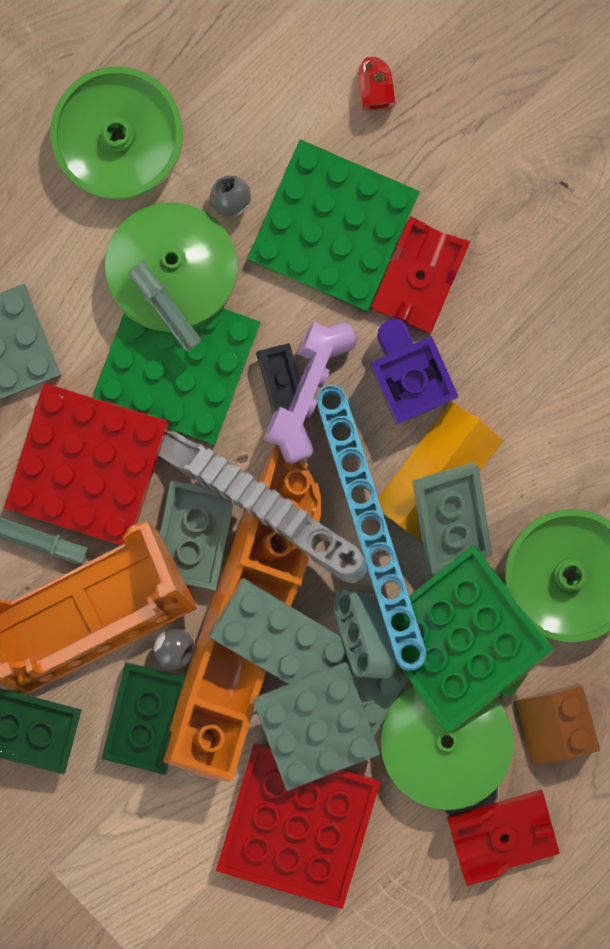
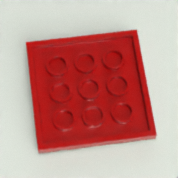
[4,383,169,545]
[216,742,381,909]

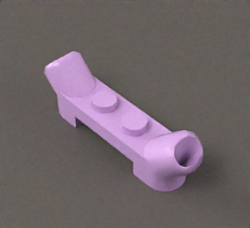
[264,321,356,464]

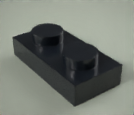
[256,343,300,414]

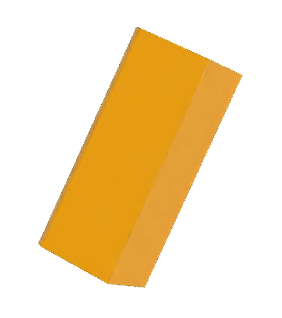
[378,402,503,544]

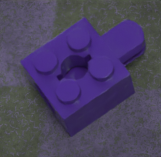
[370,319,459,426]

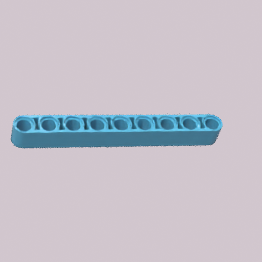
[317,385,426,671]

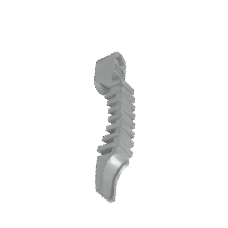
[159,428,367,583]

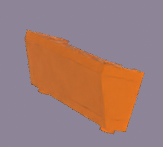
[0,521,197,695]

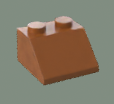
[515,683,600,765]

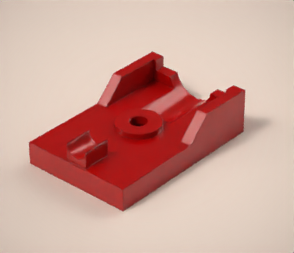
[371,216,471,335]
[446,789,560,886]

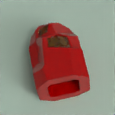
[358,56,395,111]

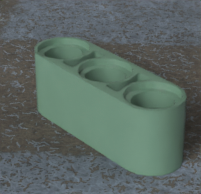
[333,589,396,679]

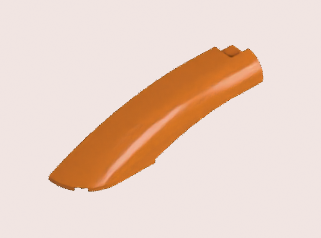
[164,444,321,782]

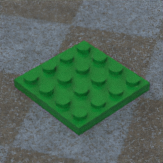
[247,139,420,312]
[92,308,261,445]
[382,545,555,733]

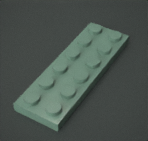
[208,578,408,734]

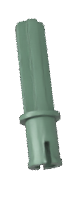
[127,260,201,351]
[0,517,89,566]

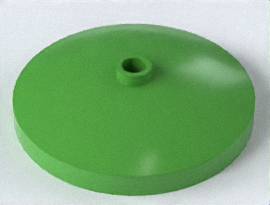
[50,66,183,200]
[105,203,237,332]
[504,509,610,642]
[381,686,514,810]

